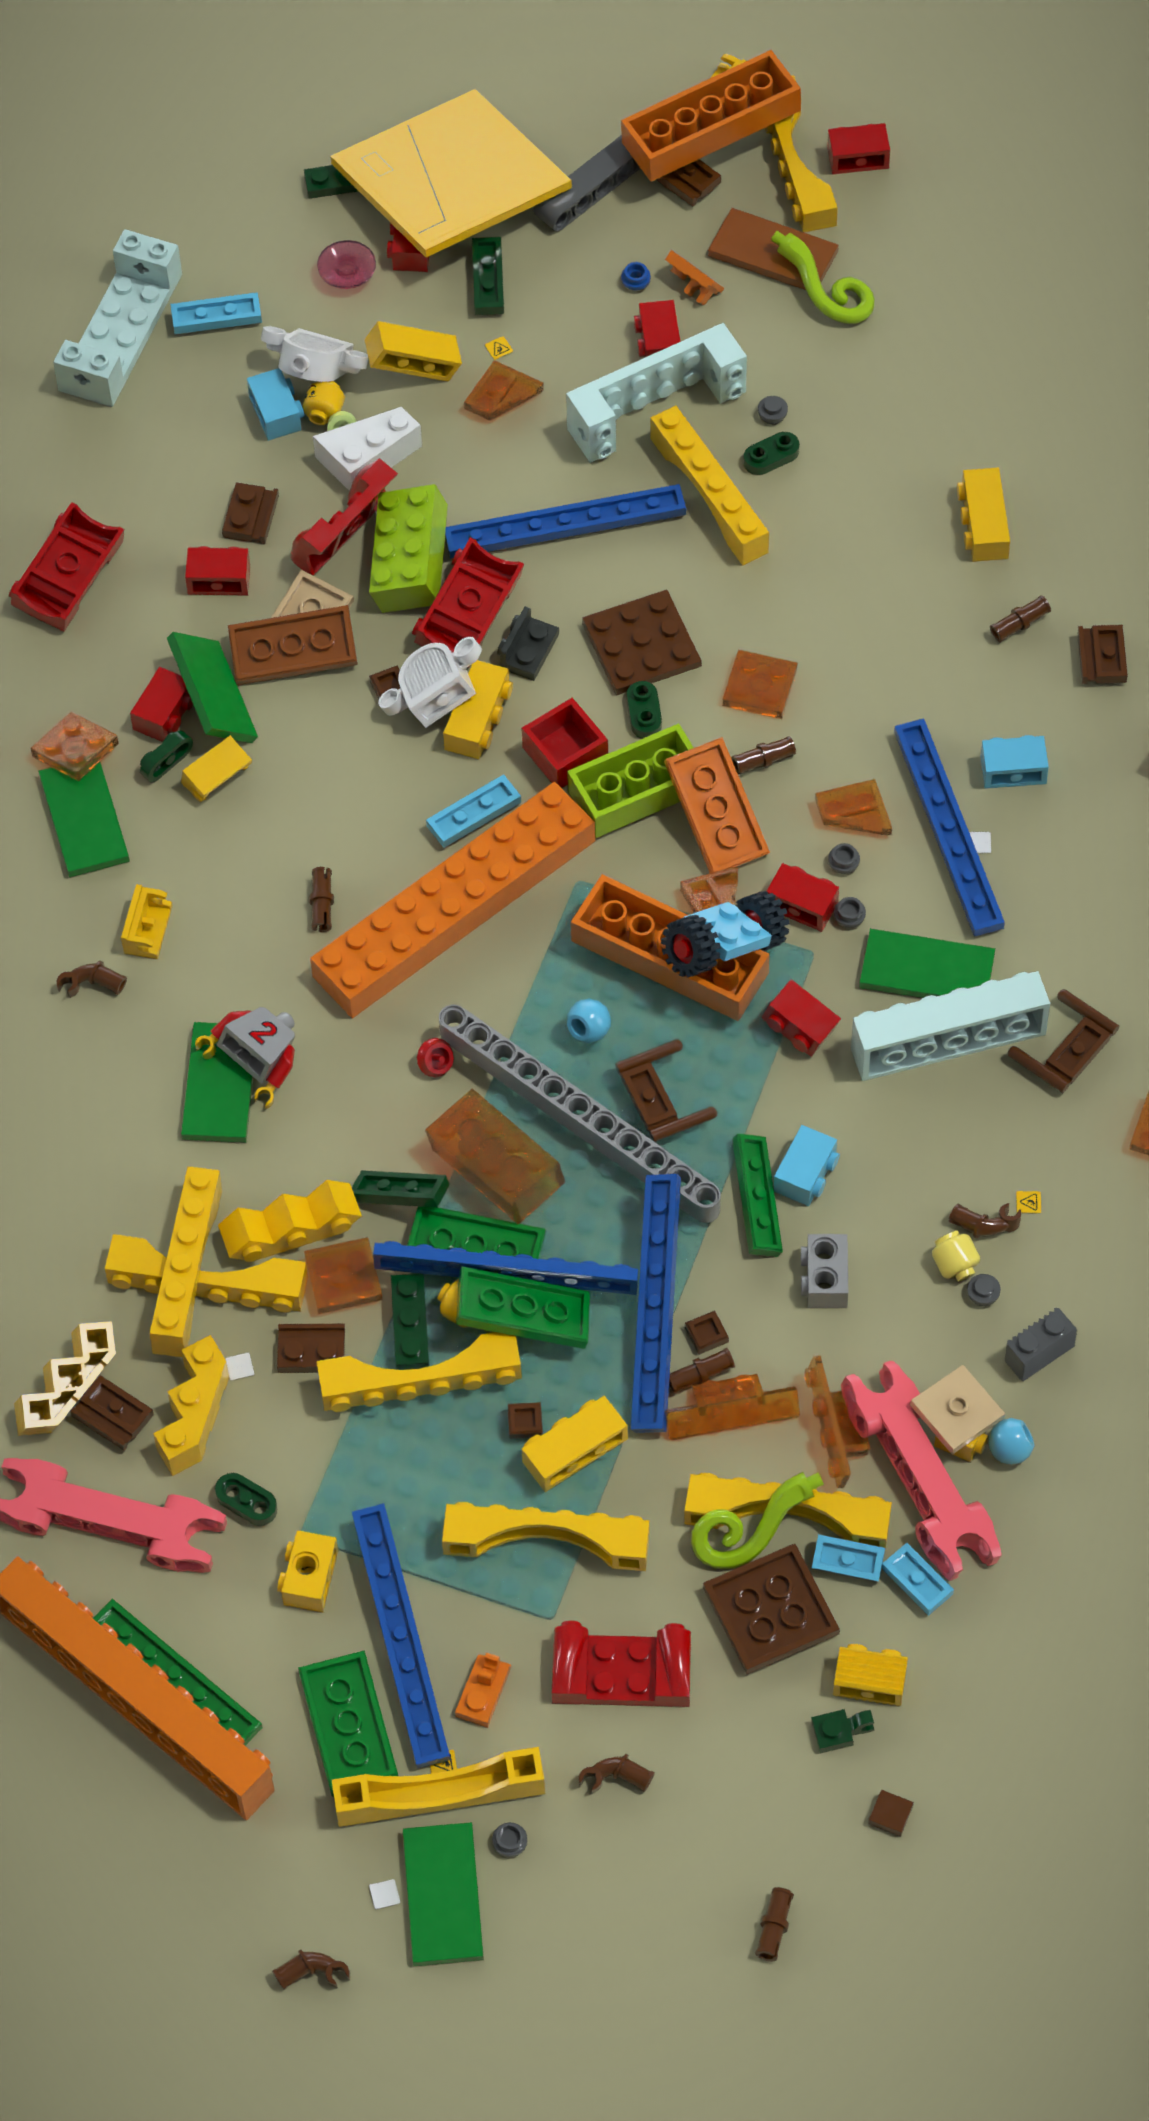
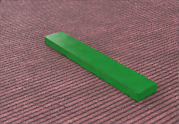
[93,1598,263,1746]

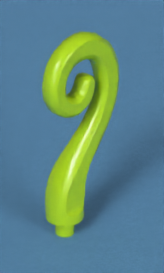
[771,231,875,324]
[691,1472,824,1569]

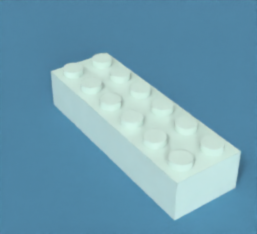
[851,971,1050,1081]

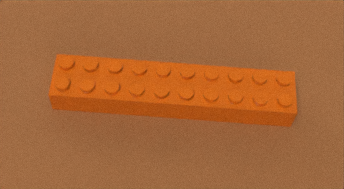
[310,781,595,1019]
[0,1556,275,1821]

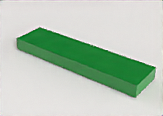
[732,1133,783,1257]

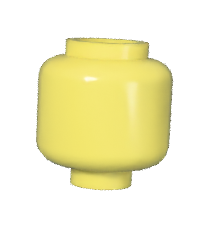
[932,1230,980,1282]

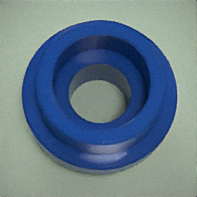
[621,262,651,290]

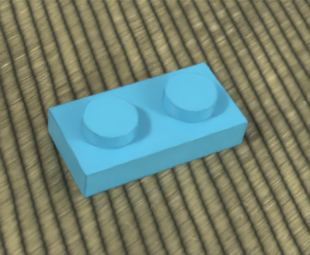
[812,1534,886,1582]
[882,1543,954,1616]

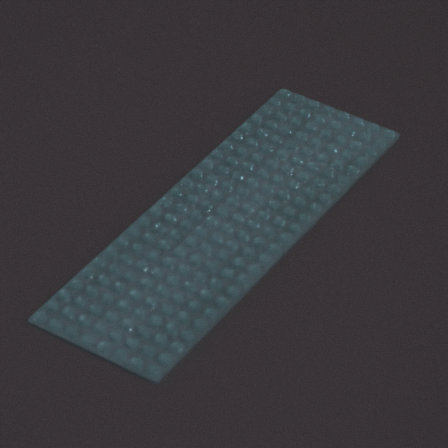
[301,881,814,1620]

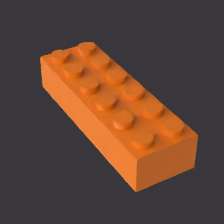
[621,50,801,182]
[571,874,770,1022]

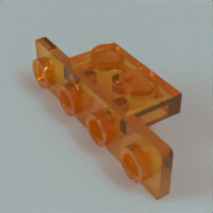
[805,1355,871,1489]
[665,1374,800,1440]

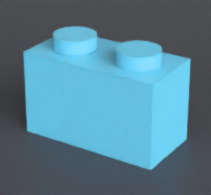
[247,368,304,441]
[980,735,1049,789]
[774,1125,840,1206]

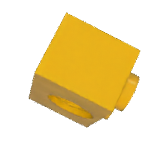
[277,1530,338,1612]

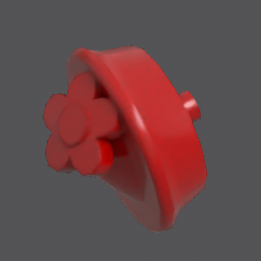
[417,1038,454,1078]

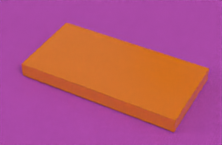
[664,737,770,877]

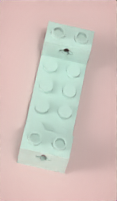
[53,229,182,407]
[566,323,747,463]

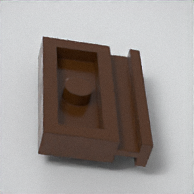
[656,159,721,207]
[222,482,279,544]
[1077,625,1128,684]
[277,1323,345,1373]
[71,1375,154,1451]

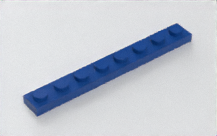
[445,484,686,559]
[894,718,1005,937]
[631,1174,681,1433]
[373,1241,638,1295]
[352,1503,451,1769]

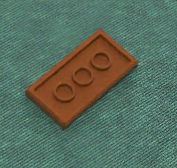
[708,208,839,290]
[228,605,358,685]

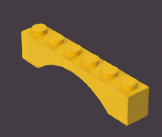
[765,76,838,232]
[650,405,769,566]
[150,1166,222,1357]
[105,1234,308,1313]
[317,1332,522,1412]
[684,1473,892,1551]
[442,1502,650,1571]
[332,1747,545,1827]

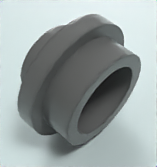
[758,396,788,425]
[828,843,860,874]
[834,897,866,928]
[967,1274,1001,1306]
[492,1822,528,1857]

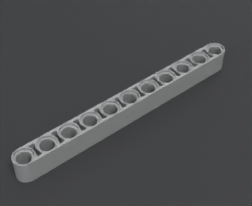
[439,1004,721,1223]

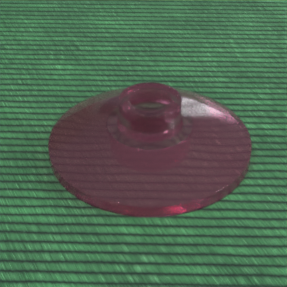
[317,240,376,289]

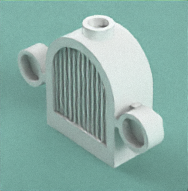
[261,326,369,382]
[378,637,482,728]

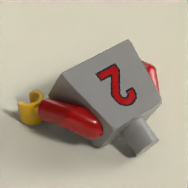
[195,1007,295,1109]

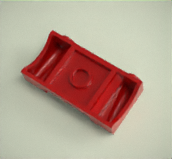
[291,458,398,576]
[9,502,125,632]
[412,537,524,668]
[552,1620,691,1707]

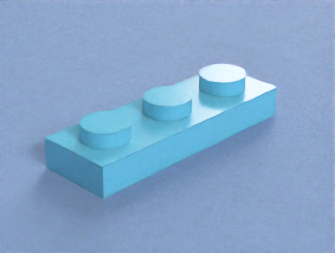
[170,292,262,334]
[426,774,521,848]

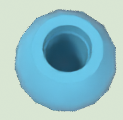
[567,998,611,1043]
[988,1418,1035,1465]

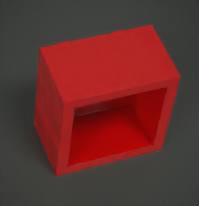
[521,697,608,788]

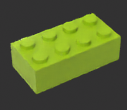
[369,484,448,613]
[567,723,694,838]

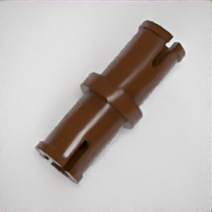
[990,595,1051,642]
[731,736,796,774]
[309,867,334,932]
[669,1348,735,1394]
[755,1887,794,1962]

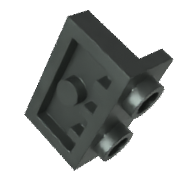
[497,606,559,681]

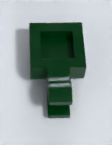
[811,1709,874,1754]

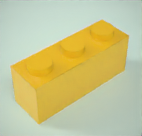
[364,321,462,382]
[957,467,1010,562]
[443,660,513,759]
[521,1395,628,1492]

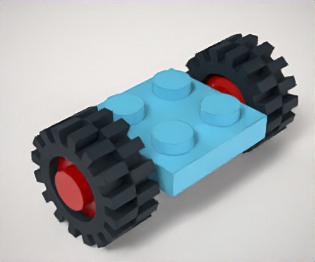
[661,891,790,977]

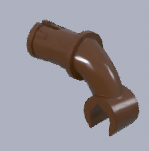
[56,961,127,998]
[949,1203,1021,1239]
[579,1754,655,1794]
[272,1949,350,1990]

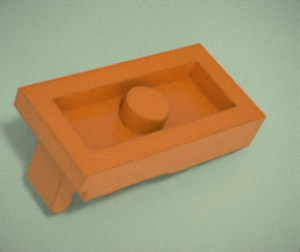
[665,250,724,305]
[455,1653,511,1728]

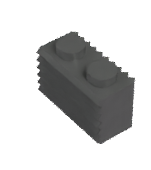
[1005,1308,1078,1381]

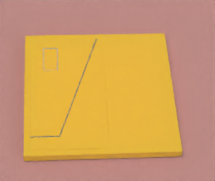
[331,89,572,257]

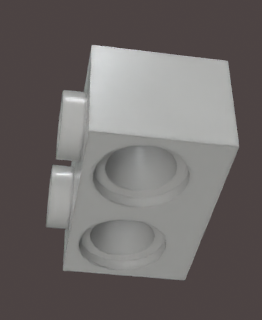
[801,1234,848,1308]

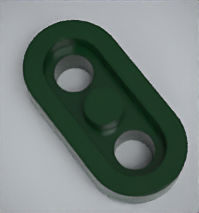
[744,432,800,475]
[627,681,662,739]
[140,730,193,782]
[215,1473,278,1526]

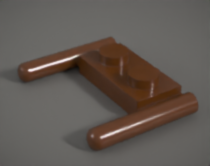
[1008,989,1120,1093]
[615,1039,717,1142]

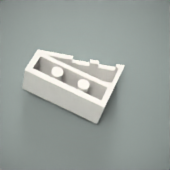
[313,407,422,491]

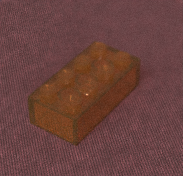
[425,1088,565,1224]

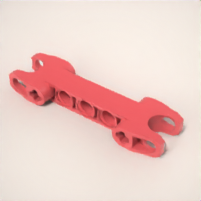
[841,1360,1002,1581]
[0,1458,227,1573]

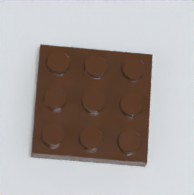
[582,589,702,696]
[703,1543,840,1674]

